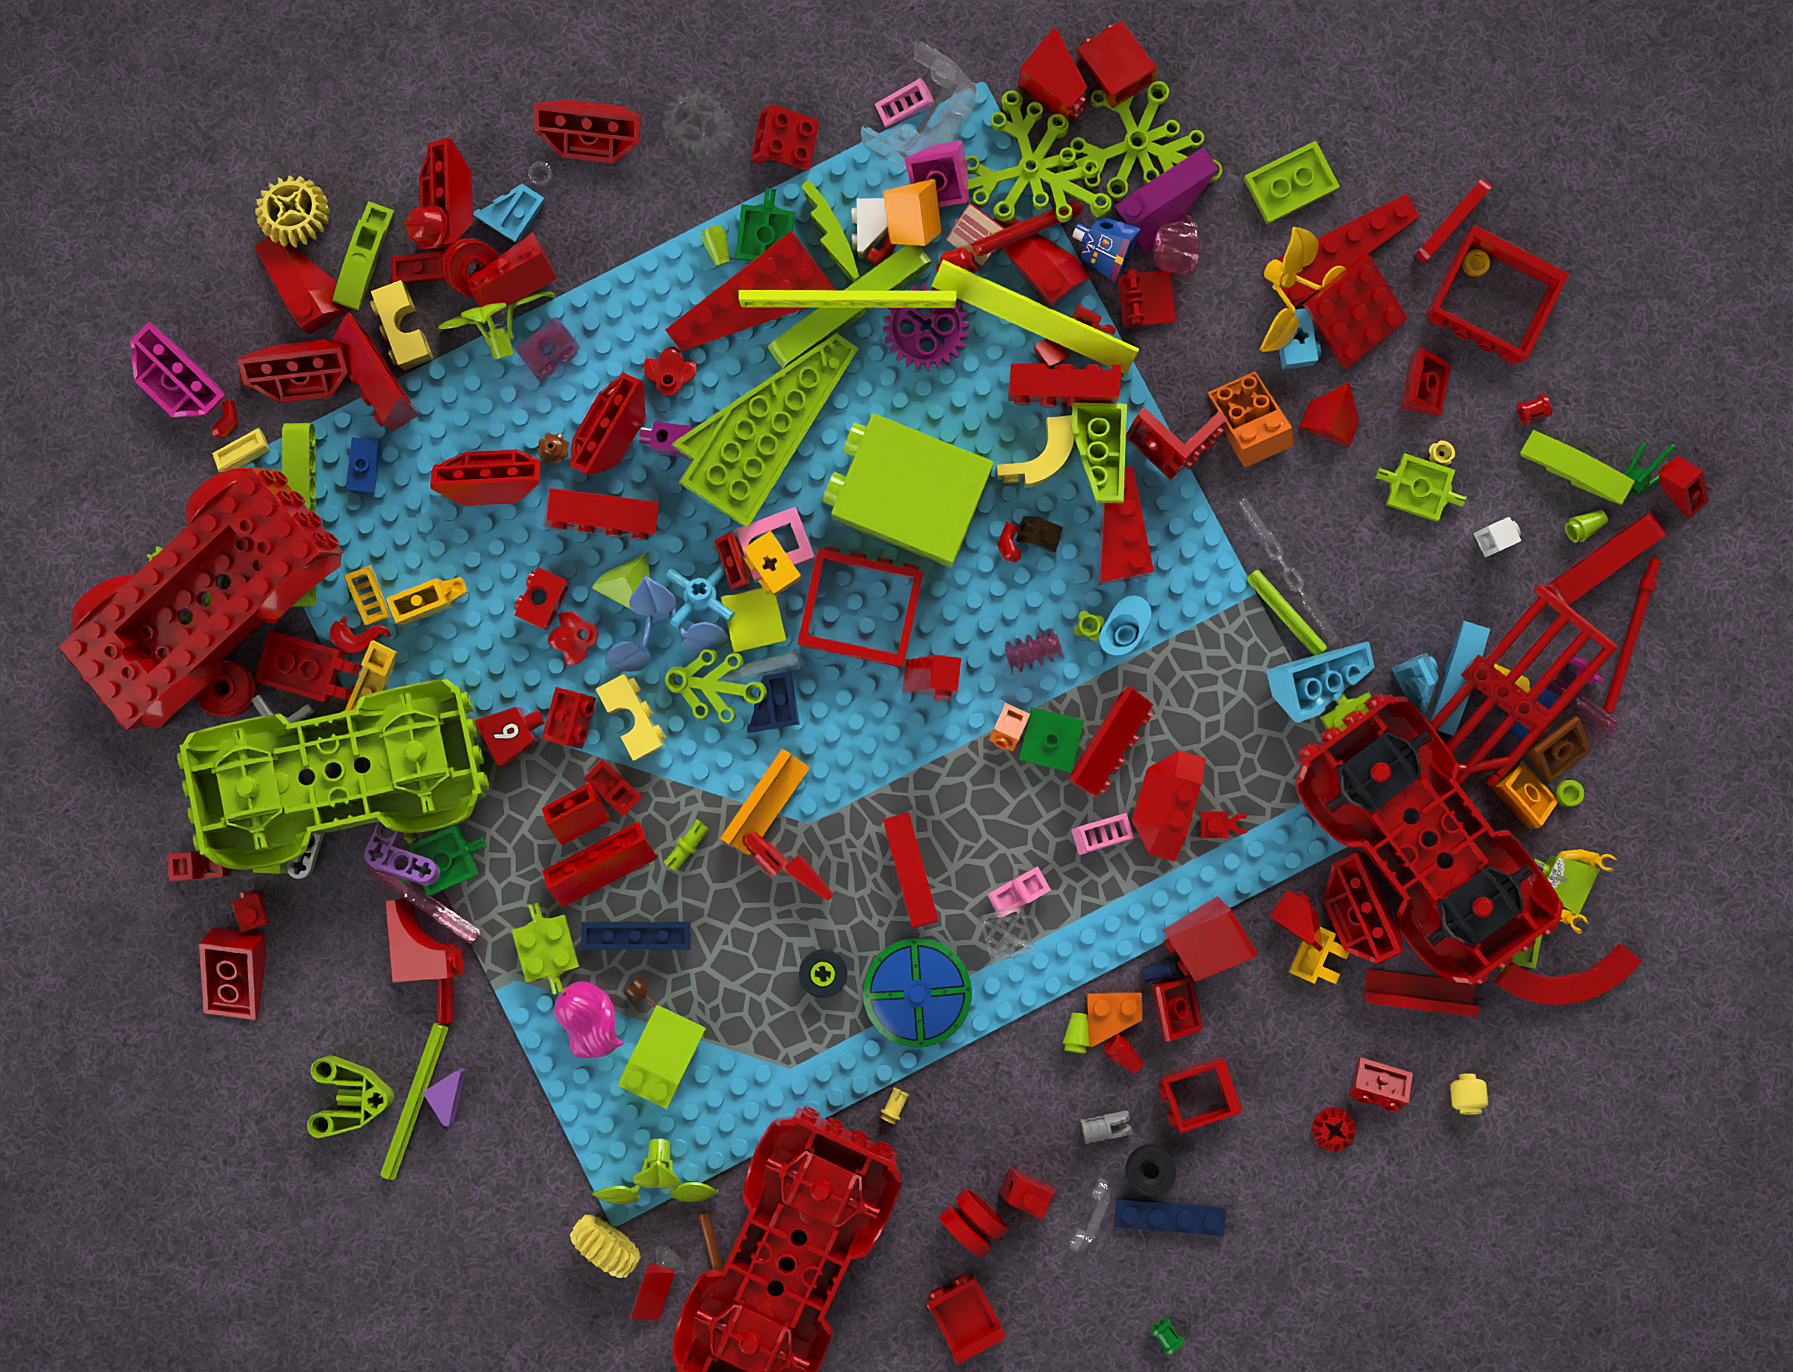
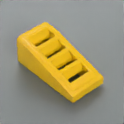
[344,565,391,626]

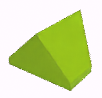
[592,552,650,610]

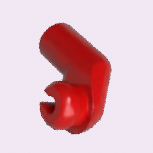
[997,522,1021,563]

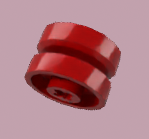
[939,1187,1009,1259]

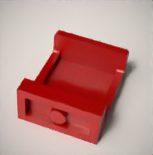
[1077,20,1157,108]
[926,1273,1006,1365]

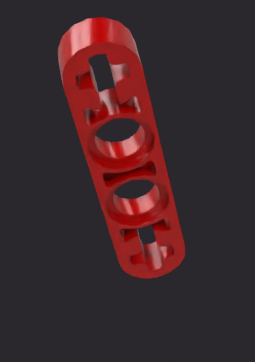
[1414,178,1492,264]

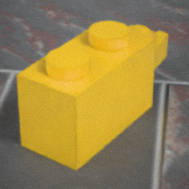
[386,577,469,626]

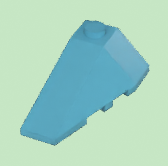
[1266,642,1375,722]
[1392,653,1439,714]

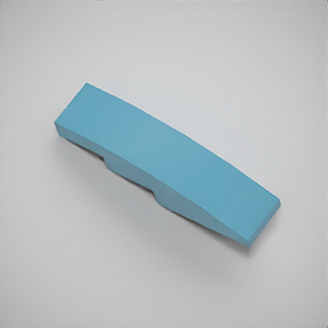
[1428,620,1490,736]

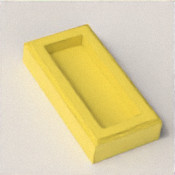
[212,428,270,473]

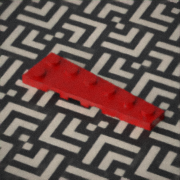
[1264,194,1420,309]

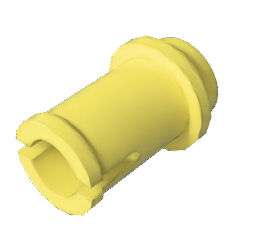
[880,1087,909,1124]

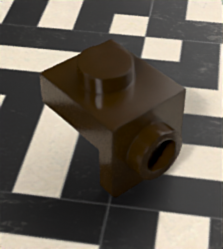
[1016,516,1063,552]

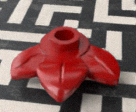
[644,346,697,397]
[547,612,599,666]

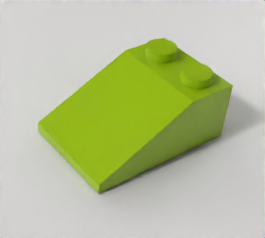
[617,1005,706,1109]

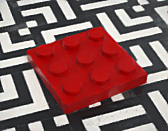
[1303,254,1408,369]

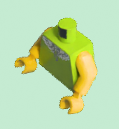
[1533,849,1617,934]

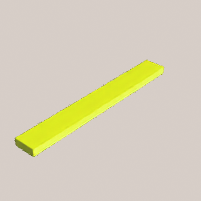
[932,260,1139,375]
[739,290,956,308]

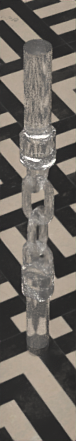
[1237,498,1339,646]

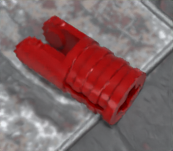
[741,831,788,877]

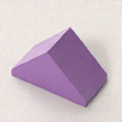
[423,1068,466,1127]

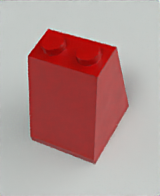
[1017,28,1087,122]
[1162,896,1258,982]

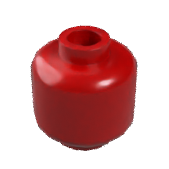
[936,248,977,274]

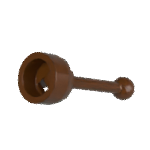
[624,977,658,1009]

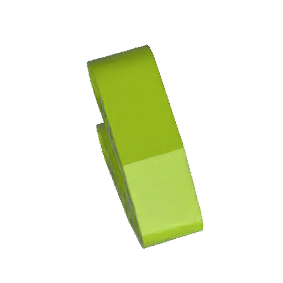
[307,1055,394,1138]

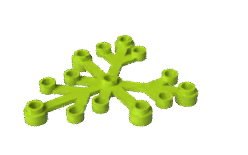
[1057,81,1222,201]
[966,90,1112,225]

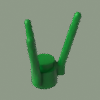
[1622,442,1675,496]

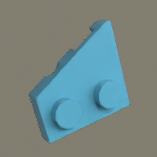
[473,184,546,244]

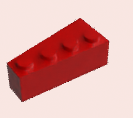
[1008,363,1121,409]
[543,488,659,540]

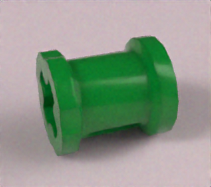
[1149,1317,1185,1355]

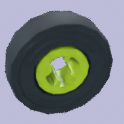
[799,949,848,998]

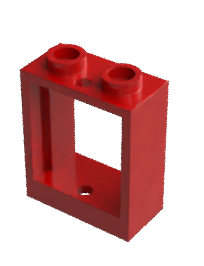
[1157,1056,1243,1133]

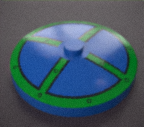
[863,937,972,1048]

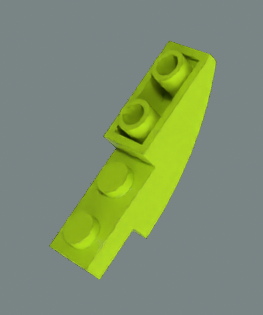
[333,201,394,311]

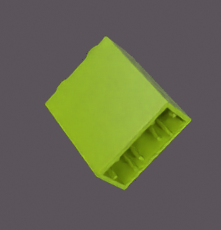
[822,413,994,569]

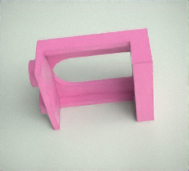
[735,507,815,583]

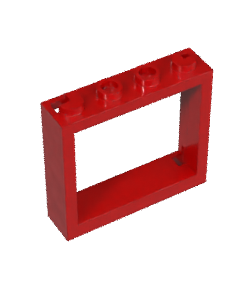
[1424,225,1569,364]
[797,546,924,668]

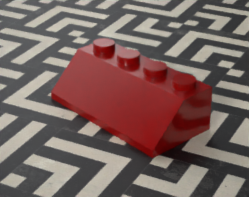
[332,313,419,432]
[1067,686,1154,797]

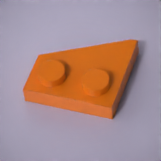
[1087,992,1142,1047]

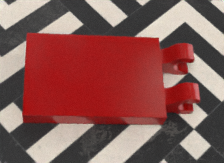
[254,630,361,703]

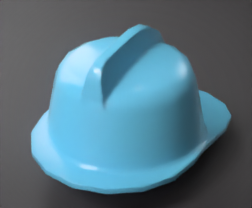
[1099,595,1152,656]

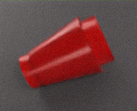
[1103,1034,1144,1074]

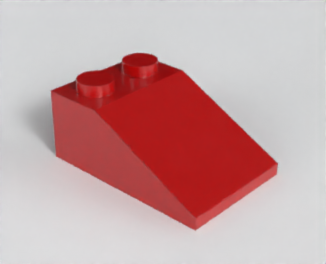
[199,927,266,1020]

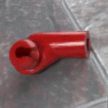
[866,233,897,266]
[211,400,238,439]

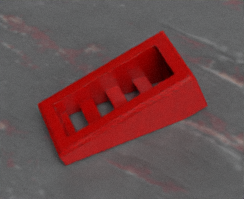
[782,855,834,901]

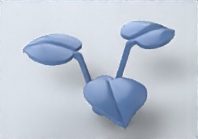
[605,576,730,672]

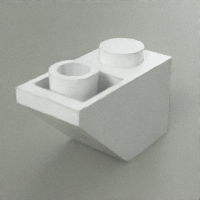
[852,198,888,259]

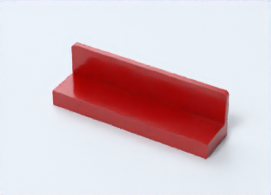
[542,821,657,907]
[1363,969,1479,1017]

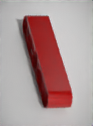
[1545,512,1666,605]

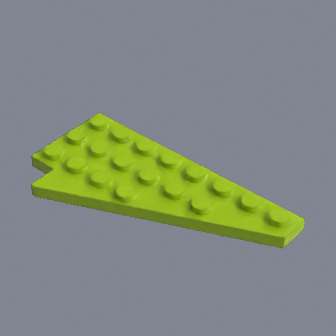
[671,333,858,528]

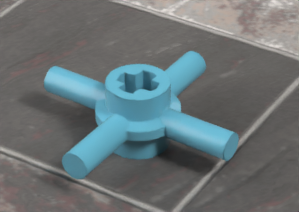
[666,563,735,628]

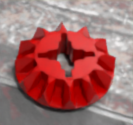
[1312,1107,1356,1152]

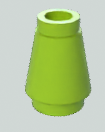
[701,225,730,267]
[1565,510,1608,542]
[1063,1013,1089,1054]

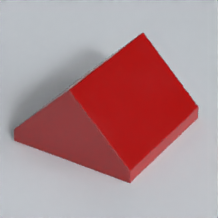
[1400,349,1451,416]
[1151,976,1203,1041]

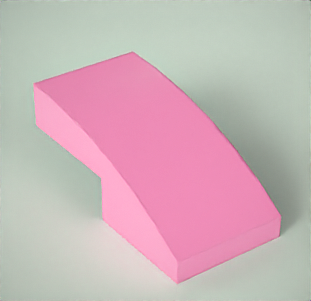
[987,866,1051,918]

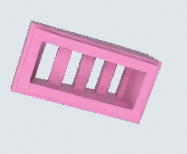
[875,78,936,128]
[1072,813,1135,855]

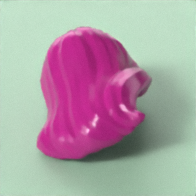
[554,981,624,1058]

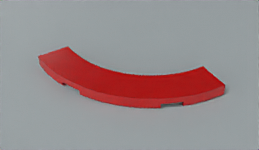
[1493,943,1642,1005]

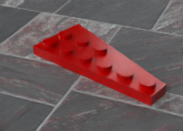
[665,231,836,351]

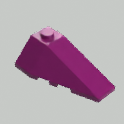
[1115,147,1219,254]

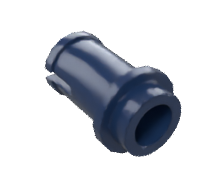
[1142,958,1177,984]

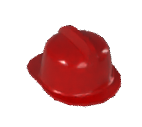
[404,205,447,249]

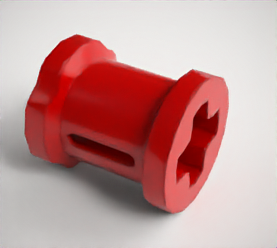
[1516,394,1552,425]

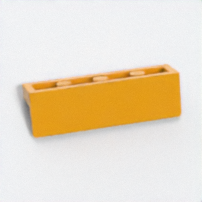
[720,749,809,855]

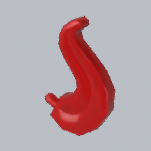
[330,616,391,654]

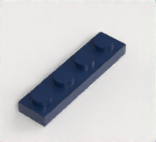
[581,922,691,950]
[1114,1198,1226,1236]

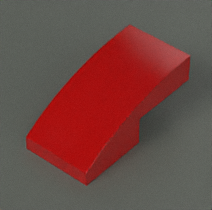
[583,758,642,816]
[167,852,229,881]

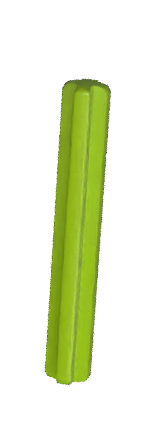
[1247,570,1327,656]

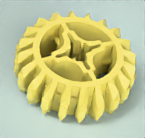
[255,175,330,247]
[570,1215,641,1278]

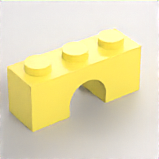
[370,280,434,371]
[596,674,666,761]

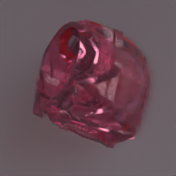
[1153,215,1200,277]

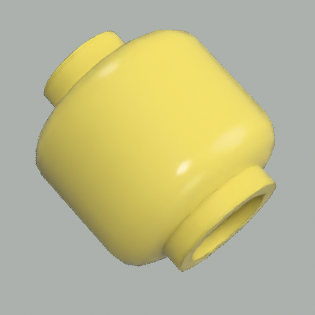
[1450,1074,1488,1115]

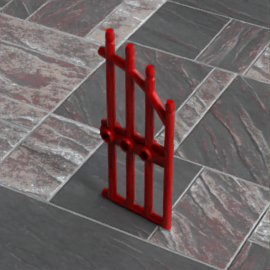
[1430,583,1619,788]

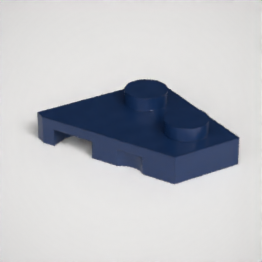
[747,671,800,733]

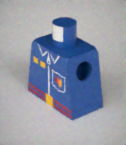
[1072,217,1140,282]

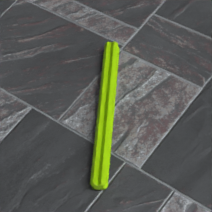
[380,1023,449,1180]

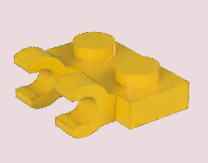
[1288,927,1349,984]

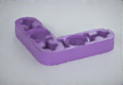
[364,821,440,886]

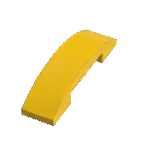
[341,640,397,713]

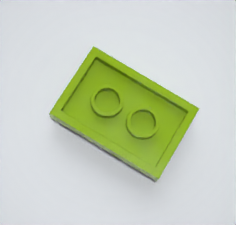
[1243,141,1340,225]

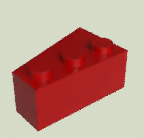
[467,232,557,315]

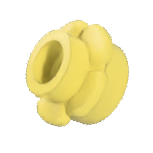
[1429,441,1455,467]

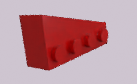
[1098,466,1154,585]
[902,655,962,702]

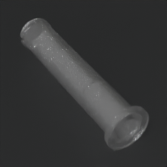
[719,648,801,683]

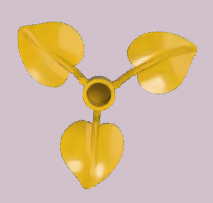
[1259,227,1346,352]

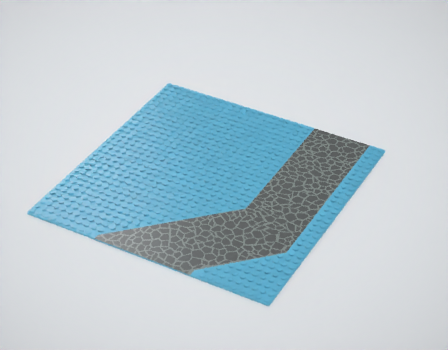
[240,82,1348,1227]

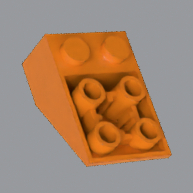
[1207,371,1293,468]

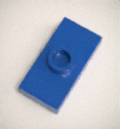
[346,437,381,494]

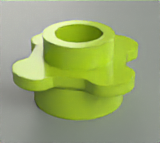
[1074,611,1104,641]

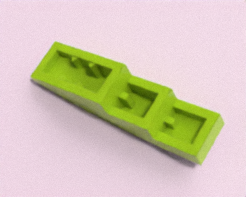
[801,180,859,283]
[1520,430,1635,506]

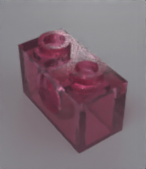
[514,317,581,379]

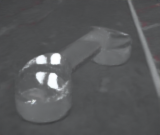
[1069,1177,1110,1252]

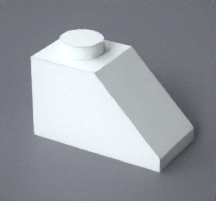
[1473,517,1521,557]

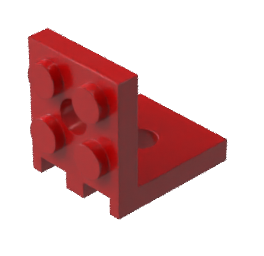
[1126,407,1227,480]

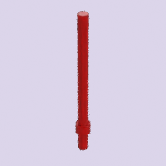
[1603,558,1661,714]

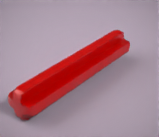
[437,943,455,1024]

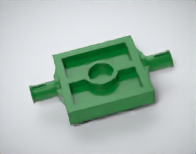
[735,188,795,262]
[399,825,487,897]

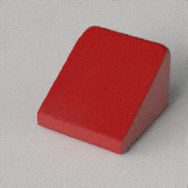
[1033,338,1070,369]

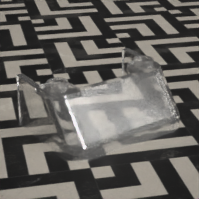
[861,39,980,170]

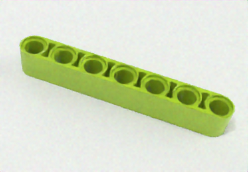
[768,245,932,368]
[282,423,317,607]

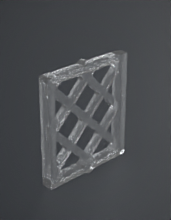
[979,905,1035,963]

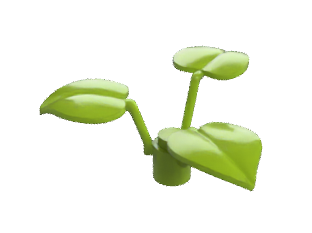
[437,291,555,359]
[592,1139,719,1205]

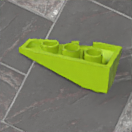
[1072,403,1127,503]

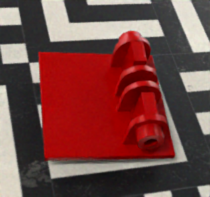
[1118,270,1176,328]

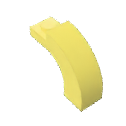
[996,415,1074,488]

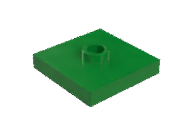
[1019,707,1084,773]

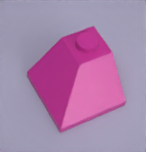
[905,140,969,207]

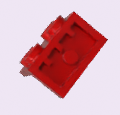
[750,104,819,171]

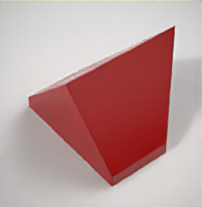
[1299,382,1359,446]

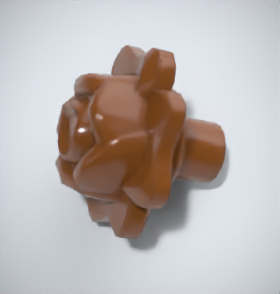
[538,433,569,464]

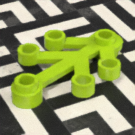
[665,649,767,723]

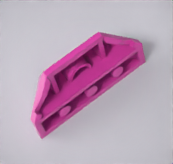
[130,322,226,418]

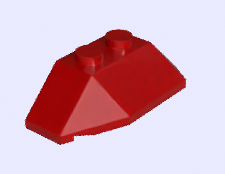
[534,99,641,163]
[419,137,473,249]
[237,339,349,403]
[569,372,646,476]
[430,449,541,506]
[1131,751,1206,862]
[1323,852,1403,964]

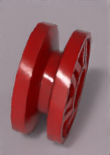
[441,238,499,298]
[195,660,258,717]

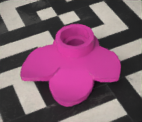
[1559,653,1605,686]

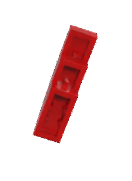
[883,812,939,929]

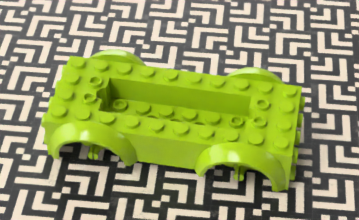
[177,679,490,869]

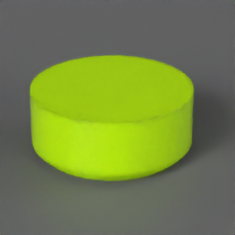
[1555,780,1584,807]

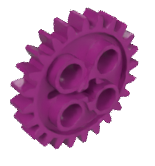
[883,283,969,372]

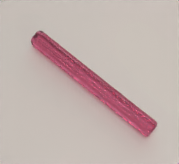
[366,865,482,943]

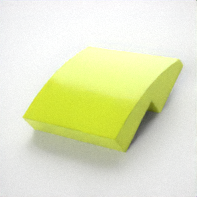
[721,587,786,653]

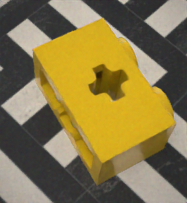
[743,530,802,597]

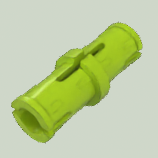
[664,819,710,872]

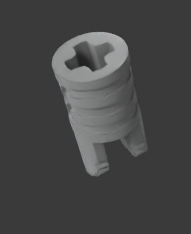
[1080,1111,1132,1144]

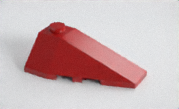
[994,211,1091,309]
[254,237,352,335]

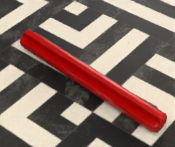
[973,200,1083,256]

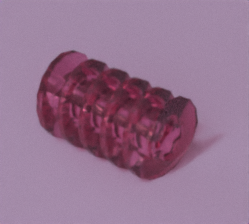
[1004,628,1064,675]

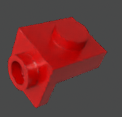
[231,889,270,933]

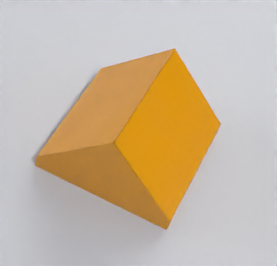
[883,179,942,246]
[1492,760,1558,829]

